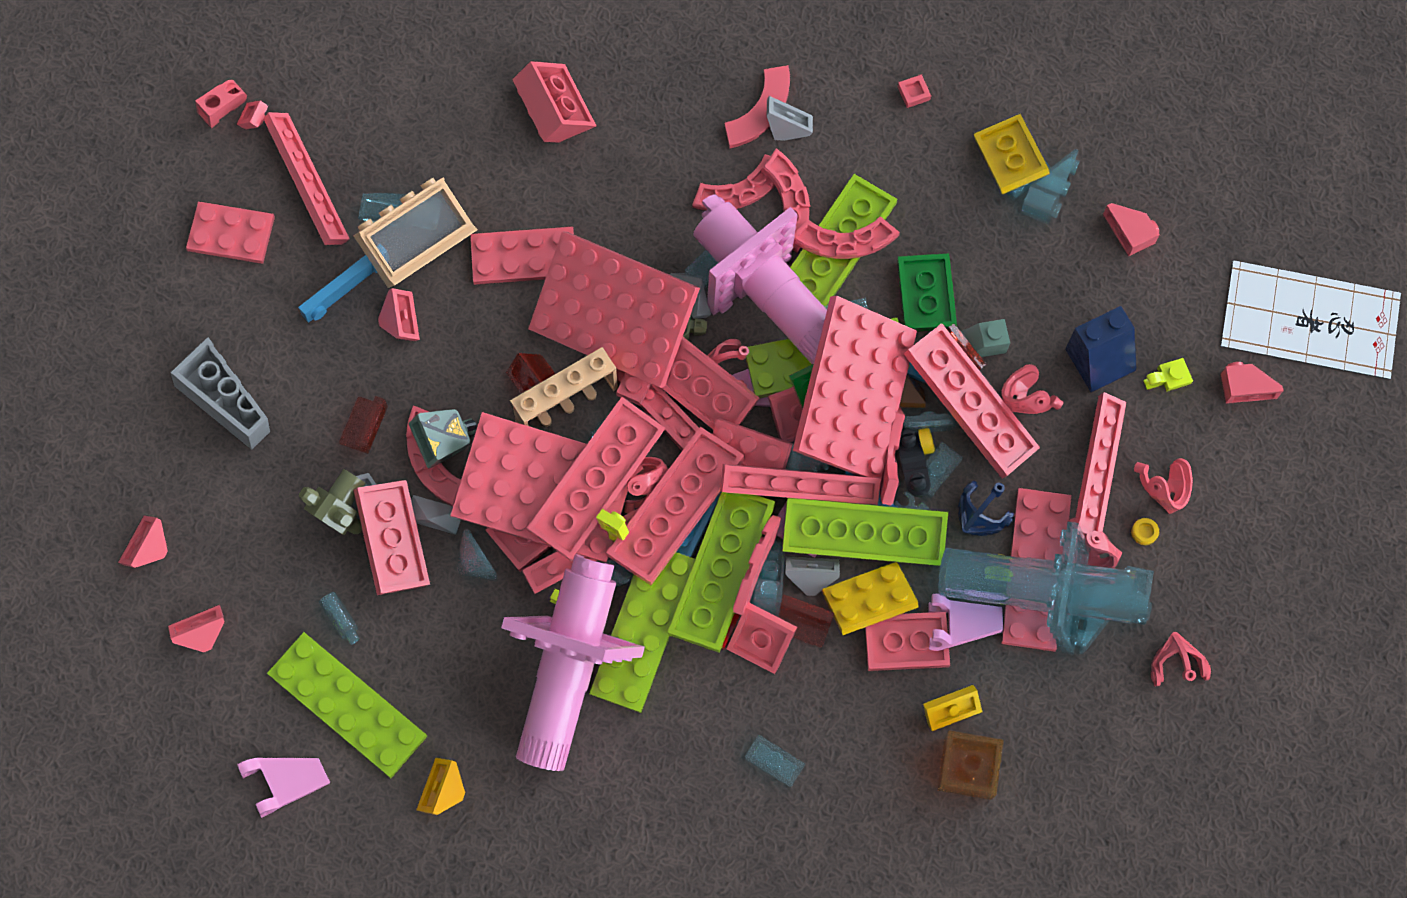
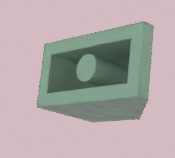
[952,319,1010,359]

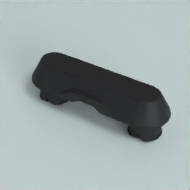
[898,429,931,498]

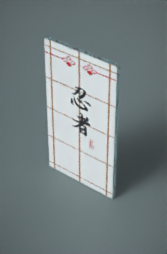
[1220,261,1401,380]

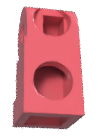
[195,80,247,128]

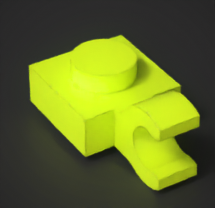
[1143,358,1193,391]
[596,509,629,542]

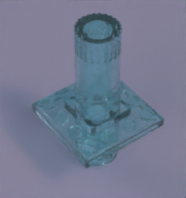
[938,521,1152,654]

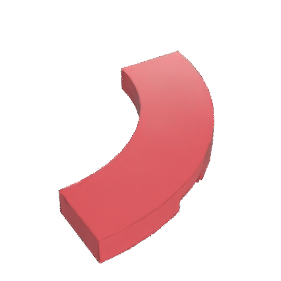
[725,65,790,149]
[761,148,810,253]
[692,154,775,210]
[793,216,900,259]
[406,405,461,506]
[880,407,905,506]
[733,515,782,615]

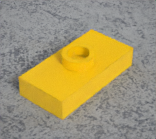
[923,685,982,731]

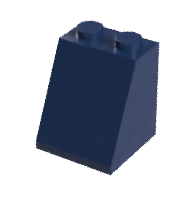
[1065,306,1136,393]

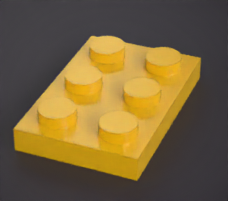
[974,114,1050,194]
[822,562,918,635]

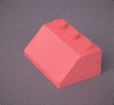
[512,61,596,143]

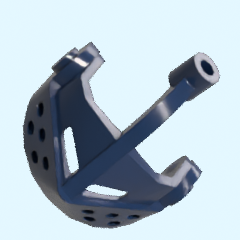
[958,481,1015,536]

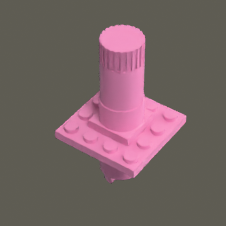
[693,194,827,364]
[501,554,645,771]

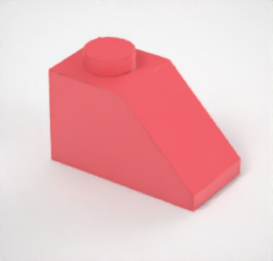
[1103,203,1160,256]
[1221,362,1283,403]

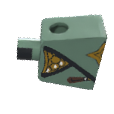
[408,409,477,469]

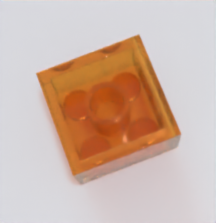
[937,731,1004,800]

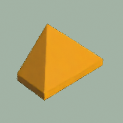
[417,758,465,815]

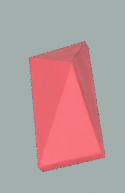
[378,288,420,341]
[118,516,168,568]
[168,605,225,652]

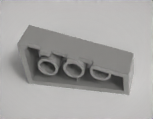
[171,337,270,450]

